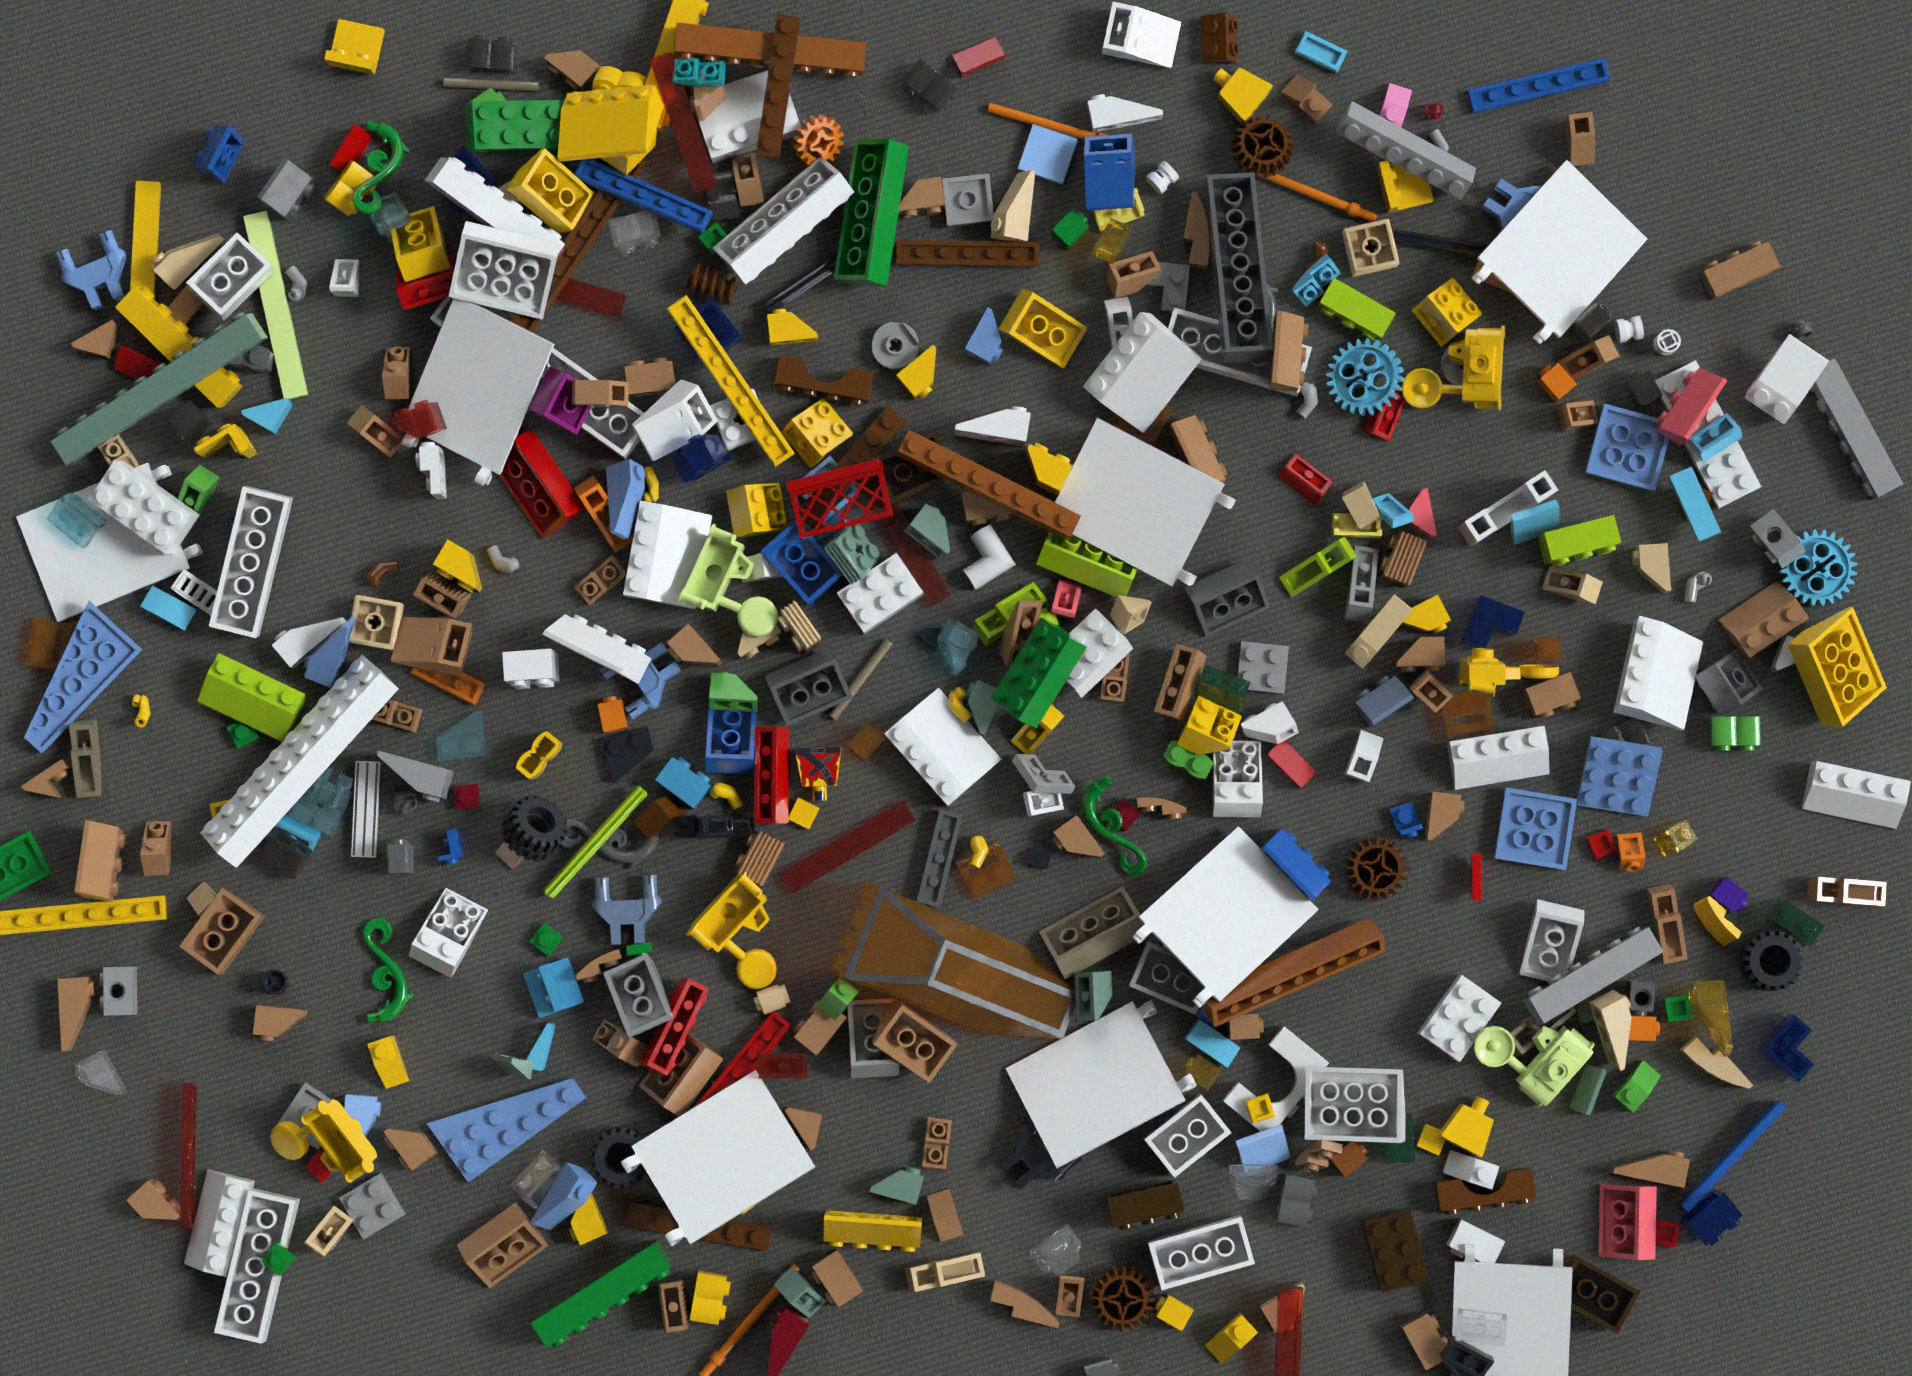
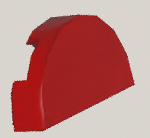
[1469,853,1482,900]

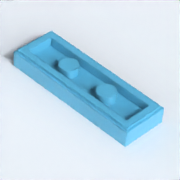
[1668,467,1721,542]

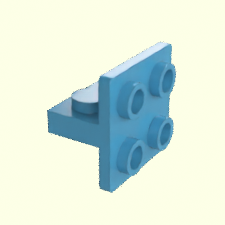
[524,958,584,1018]

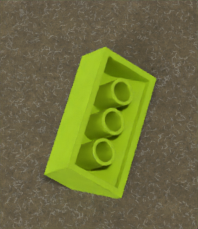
[1036,532,1138,597]
[197,653,306,742]

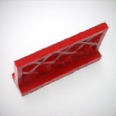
[395,254,458,310]
[786,459,893,539]

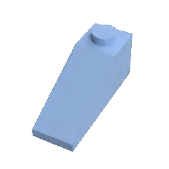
[344,1094,381,1137]

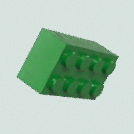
[465,100,565,153]
[991,617,1087,728]

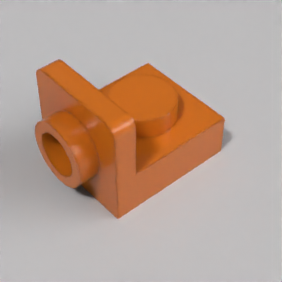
[1617,833,1646,872]

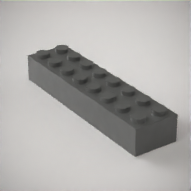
[1204,173,1274,363]

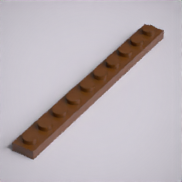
[510,160,646,333]

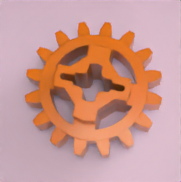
[793,114,844,165]

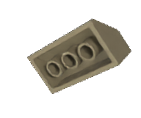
[1039,886,1144,979]

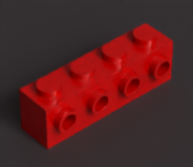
[754,727,789,824]
[639,978,709,1076]

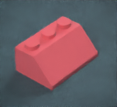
[1656,368,1727,446]
[1598,1184,1657,1260]

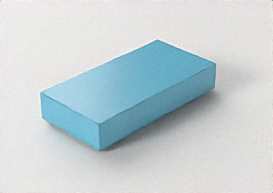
[1294,31,1348,74]
[1372,493,1413,528]

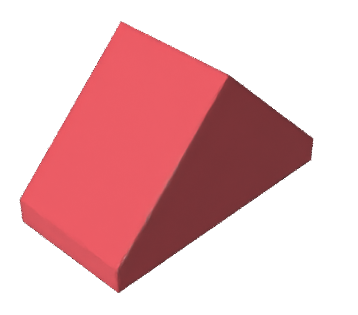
[1407,488,1437,538]
[1051,579,1083,620]

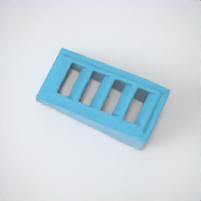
[526,1023,556,1071]

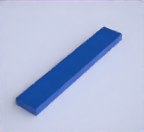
[1466,58,1610,114]
[574,159,713,235]
[1678,1100,1786,1212]

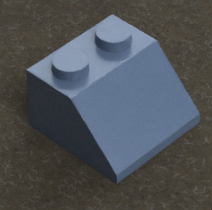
[1354,675,1414,727]

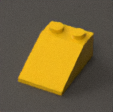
[998,289,1087,369]

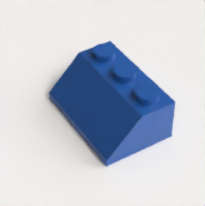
[1260,829,1331,901]

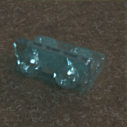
[370,192,412,243]
[47,492,107,549]

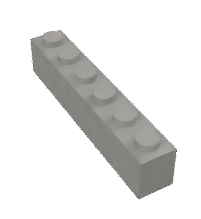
[1336,101,1476,200]
[1810,358,1903,500]
[1523,927,1663,1025]

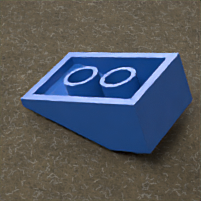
[194,125,245,184]
[761,520,844,607]
[705,706,757,774]

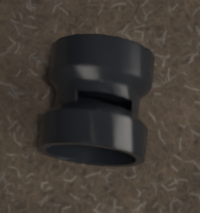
[262,970,289,995]

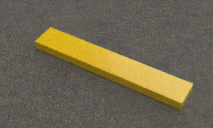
[129,181,161,323]

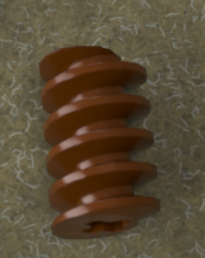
[685,262,738,306]

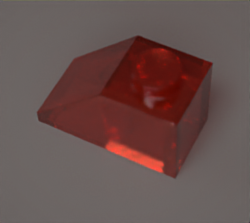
[758,1054,807,1079]

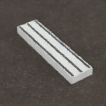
[351,761,381,858]

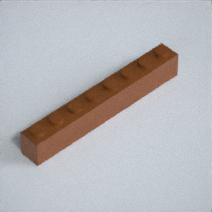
[673,22,866,78]
[897,430,1081,541]
[1199,918,1385,1027]

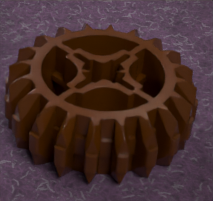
[1231,114,1295,178]
[1344,836,1409,901]
[1090,1266,1155,1332]

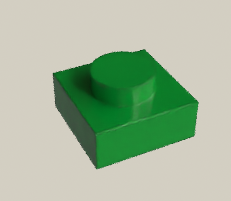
[698,222,727,257]
[227,722,260,749]
[529,923,564,956]
[626,942,653,959]
[1663,995,1692,1022]
[261,1242,296,1276]

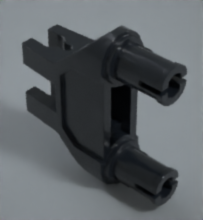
[674,814,756,838]
[1000,1120,1082,1189]

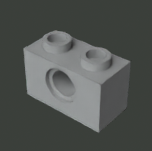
[1750,509,1806,569]
[100,967,137,1016]

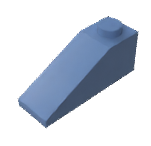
[606,459,645,540]
[304,617,356,688]
[530,1162,597,1230]

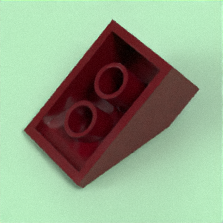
[768,1305,811,1376]

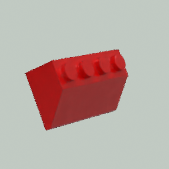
[498,429,586,539]

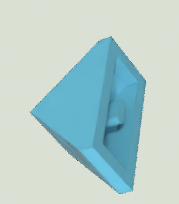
[241,398,292,434]

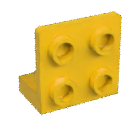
[324,19,385,75]
[1376,161,1433,213]
[1411,278,1482,347]
[781,398,853,468]
[193,423,257,459]

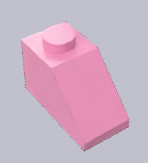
[1379,83,1412,127]

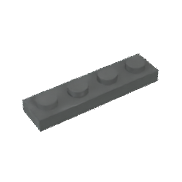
[917,809,963,908]

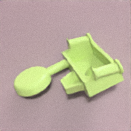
[678,524,778,637]
[1473,1026,1595,1108]

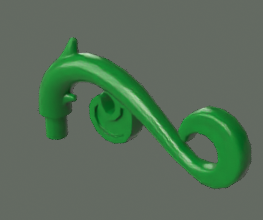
[352,121,410,215]
[1079,776,1147,876]
[363,918,414,1023]

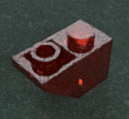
[387,400,447,438]

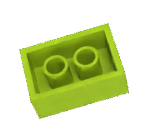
[1538,515,1621,567]

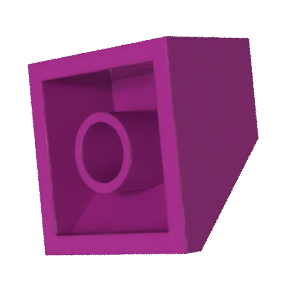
[528,366,592,435]

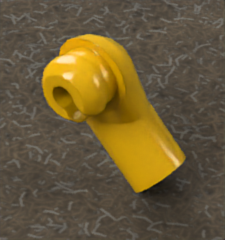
[642,467,659,503]
[949,687,972,723]
[132,694,150,728]
[709,782,743,810]
[969,836,989,869]

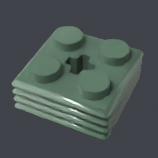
[825,525,880,585]

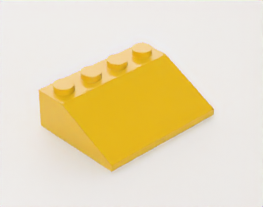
[557,84,664,162]
[1787,607,1887,727]
[824,1210,922,1252]

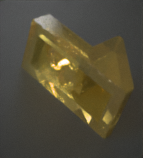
[1092,218,1133,264]

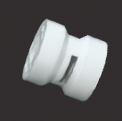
[1146,161,1179,194]
[1614,316,1644,343]
[1653,329,1681,356]

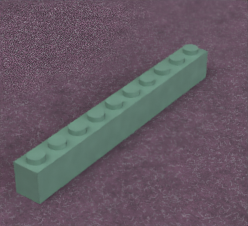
[51,312,268,465]

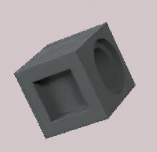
[1626,981,1656,1016]

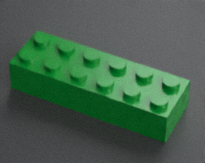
[833,139,909,286]
[531,1240,673,1348]

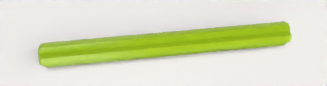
[543,786,647,898]

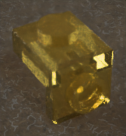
[1654,819,1698,857]
[1184,1054,1222,1090]

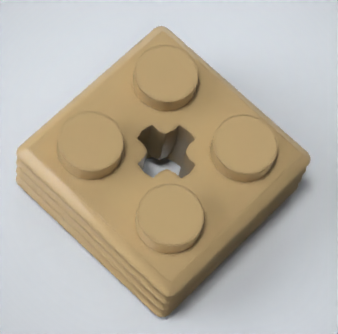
[1342,219,1399,277]
[349,595,404,650]
[778,601,821,653]

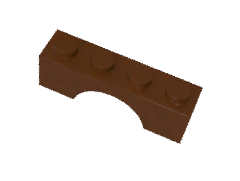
[775,355,874,406]
[1434,1168,1536,1215]

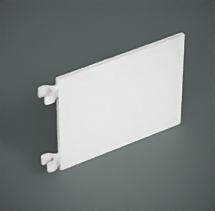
[1472,160,1647,344]
[402,298,555,486]
[1055,418,1236,586]
[16,463,203,622]
[1132,826,1319,1008]
[1005,1000,1197,1168]
[621,1070,815,1246]
[1451,1244,1572,1376]

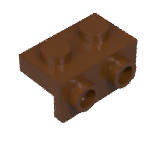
[1200,12,1239,64]

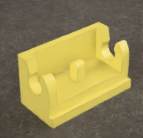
[1092,188,1145,232]
[1332,513,1382,538]

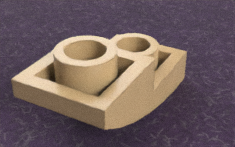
[98,434,140,469]

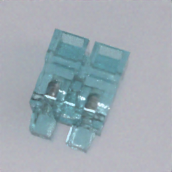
[288,767,353,837]

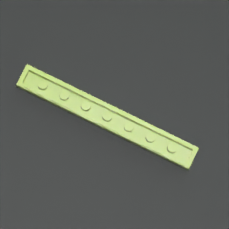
[244,211,308,400]

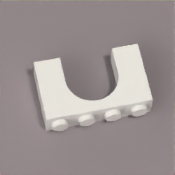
[1457,470,1558,547]
[1222,1026,1329,1132]

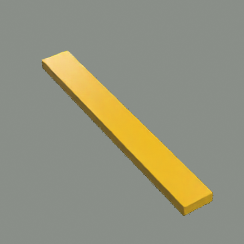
[666,295,795,467]
[0,895,167,935]

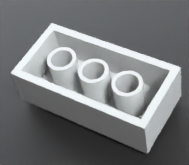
[88,460,200,554]
[1147,1215,1255,1290]

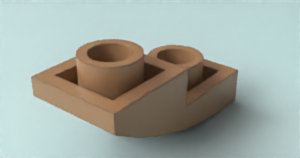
[168,285,205,325]
[574,555,627,605]
[1100,652,1130,702]
[372,700,423,732]
[1136,797,1187,819]
[576,949,623,983]
[922,1117,952,1171]
[1295,1139,1343,1173]

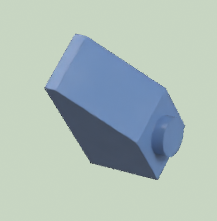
[965,307,1003,366]

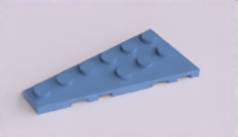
[24,600,142,753]
[427,1078,587,1182]

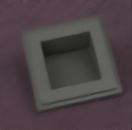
[1575,994,1600,1023]

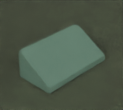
[491,1054,533,1080]
[1570,1064,1607,1115]

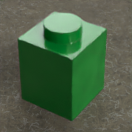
[1051,210,1089,250]

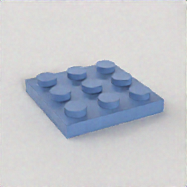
[1585,404,1669,492]
[1577,736,1663,816]
[1494,787,1577,870]

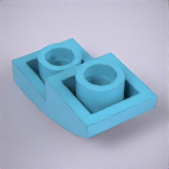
[1292,254,1341,306]
[140,586,196,631]
[1185,1019,1240,1068]

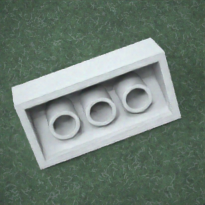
[543,614,652,684]
[1447,726,1549,790]
[1801,761,1911,829]
[184,1169,255,1277]

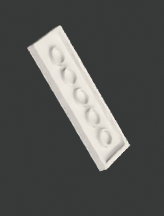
[1652,360,1761,509]

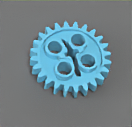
[1326,338,1404,416]
[1778,529,1857,607]

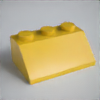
[507,148,595,234]

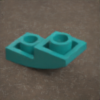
[673,58,726,87]

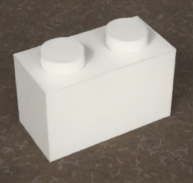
[1446,1219,1505,1263]

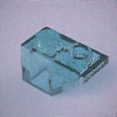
[937,618,980,676]

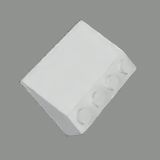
[690,70,801,164]
[449,221,560,320]
[1083,312,1202,433]
[623,501,712,609]
[1614,616,1703,731]
[884,688,1002,806]
[1305,1067,1405,1143]

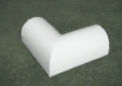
[963,524,1016,590]

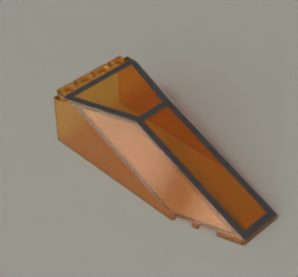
[829,881,1076,1039]

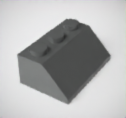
[1184,558,1271,637]
[765,647,853,726]

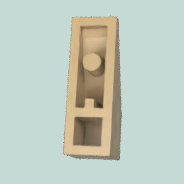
[991,170,1035,242]
[151,233,224,290]
[1344,594,1413,669]
[1589,990,1632,1071]

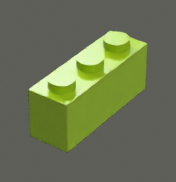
[1318,278,1396,341]

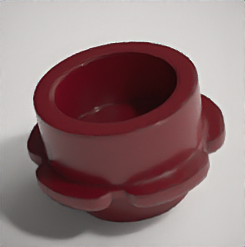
[1422,104,1445,119]

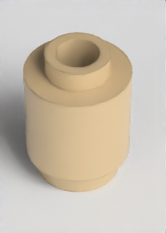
[754,984,791,1014]

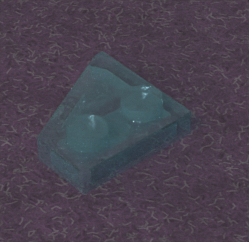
[436,710,487,762]

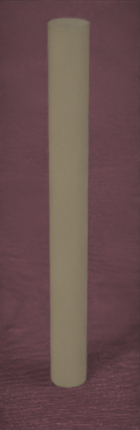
[443,78,539,92]
[829,638,893,720]

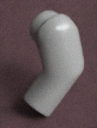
[1428,129,1449,153]
[285,266,307,301]
[1296,382,1318,419]
[486,545,519,573]
[1684,572,1712,603]

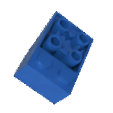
[1084,134,1135,211]

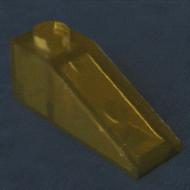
[1689,980,1733,1057]

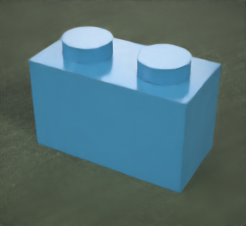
[655,757,712,809]

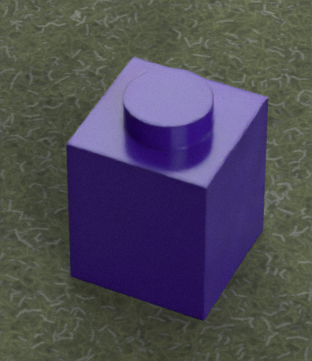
[1707,877,1749,914]

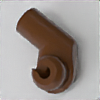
[1304,241,1329,271]
[366,561,398,587]

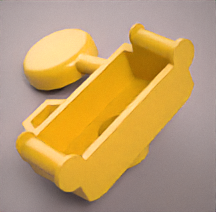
[1402,326,1505,411]
[1458,648,1559,697]
[686,871,777,990]
[270,1099,377,1183]

